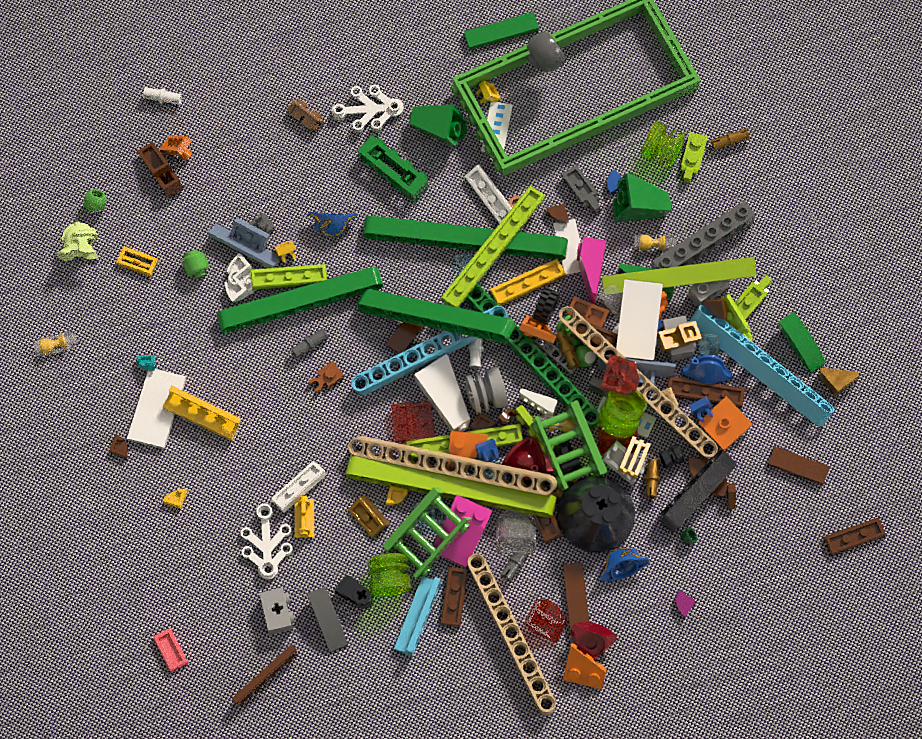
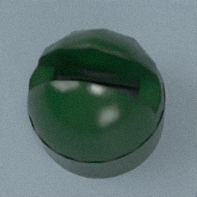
[680,528,697,545]

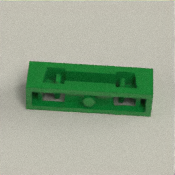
[357,135,429,202]

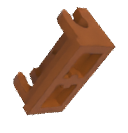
[567,296,610,328]

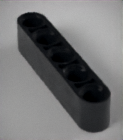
[657,449,737,532]

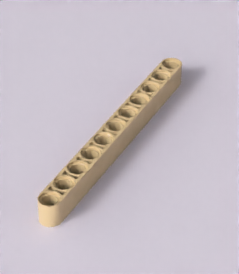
[559,306,718,458]
[348,436,557,495]

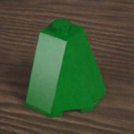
[409,104,468,146]
[612,173,672,222]

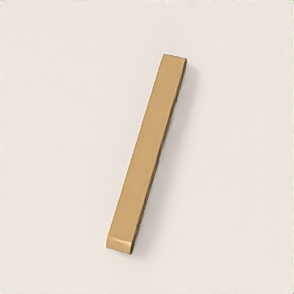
[468,554,556,716]

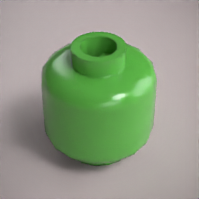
[181,249,209,279]

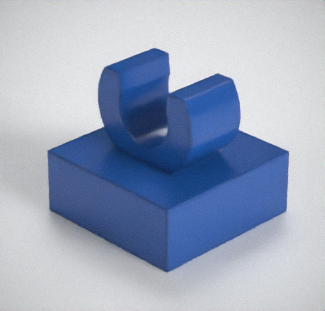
[689,397,713,422]
[475,438,500,462]

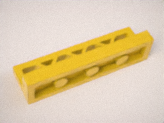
[163,385,241,441]

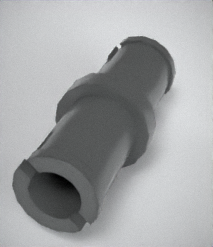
[291,328,329,359]
[500,543,532,582]

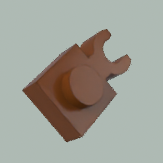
[309,361,345,394]

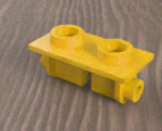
[295,496,314,538]

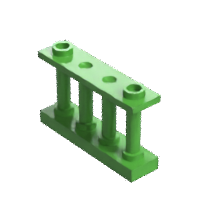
[531,400,607,492]
[382,487,472,578]

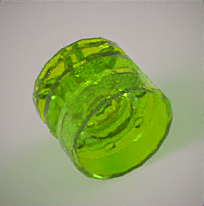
[640,121,685,169]
[598,386,647,438]
[367,553,411,597]

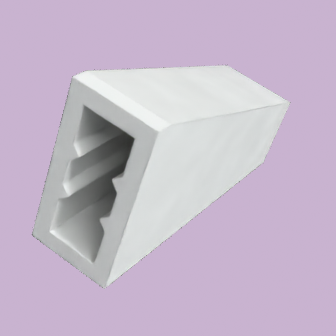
[415,354,470,432]

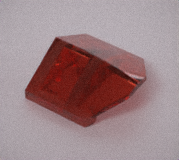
[600,354,640,396]
[524,599,568,643]

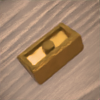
[348,496,390,539]

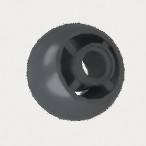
[527,32,566,73]

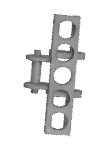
[534,338,576,375]

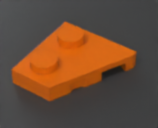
[519,315,556,344]
[448,431,488,470]
[563,643,607,689]

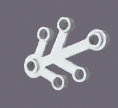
[332,85,404,133]
[241,504,293,579]

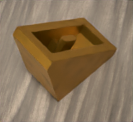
[818,368,859,397]

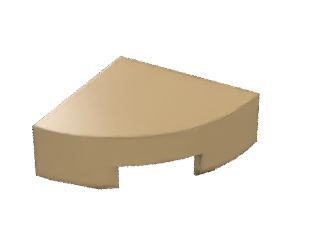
[652,387,679,408]

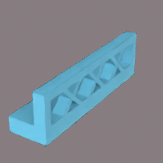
[394,576,441,657]

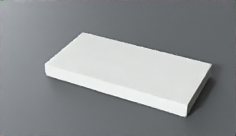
[616,279,663,360]
[127,369,187,449]

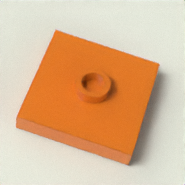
[698,396,753,451]

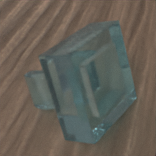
[699,332,720,356]

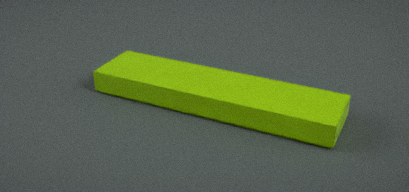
[250,264,327,290]

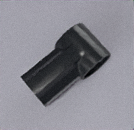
[554,434,581,475]

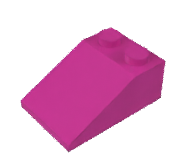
[576,237,606,304]
[433,495,492,568]

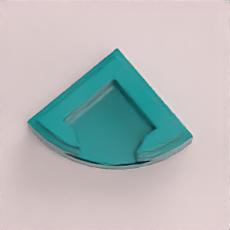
[136,355,156,371]

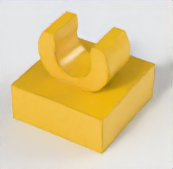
[476,81,501,103]
[274,240,296,263]

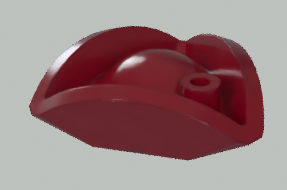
[501,436,547,480]
[570,622,617,661]

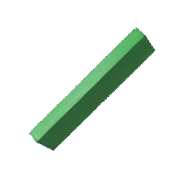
[464,12,539,50]

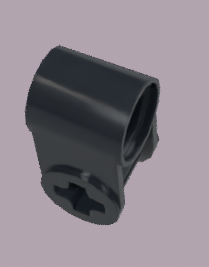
[334,574,373,609]

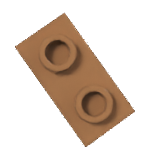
[287,99,325,132]

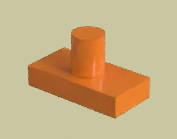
[159,135,192,161]

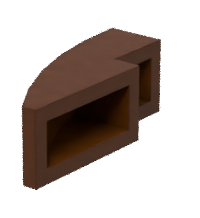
[137,142,184,198]

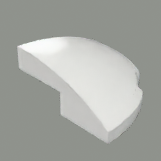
[225,253,258,303]

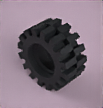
[533,287,560,324]

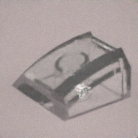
[496,511,536,553]

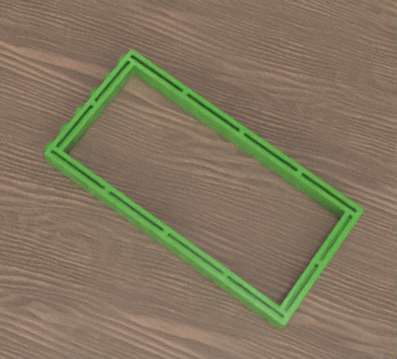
[451,0,701,177]

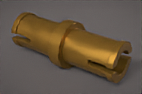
[711,128,750,151]
[555,331,581,370]
[644,458,660,499]

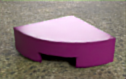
[676,590,696,618]

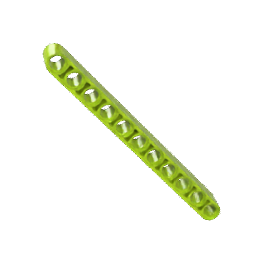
[345,456,556,518]

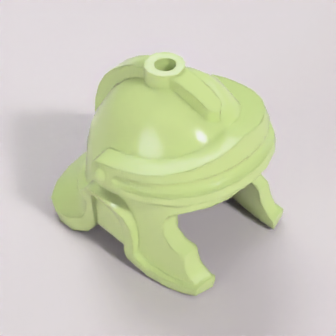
[56,222,98,261]

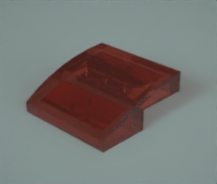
[391,401,435,442]

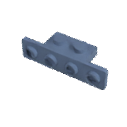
[208,218,281,268]
[598,355,676,391]

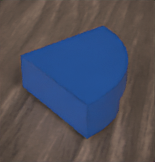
[607,169,622,195]

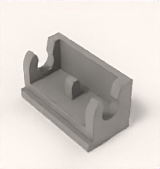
[603,440,646,485]

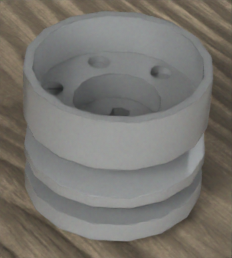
[466,367,508,414]

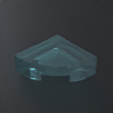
[454,253,473,270]

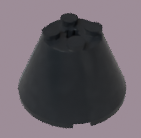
[557,476,635,553]

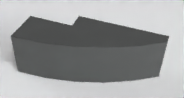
[307,586,348,652]

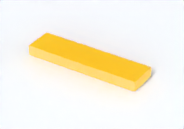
[490,258,566,306]

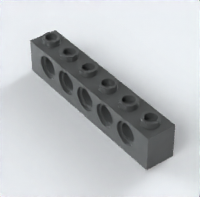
[651,200,756,269]

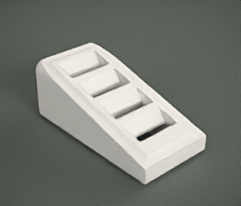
[519,389,557,418]

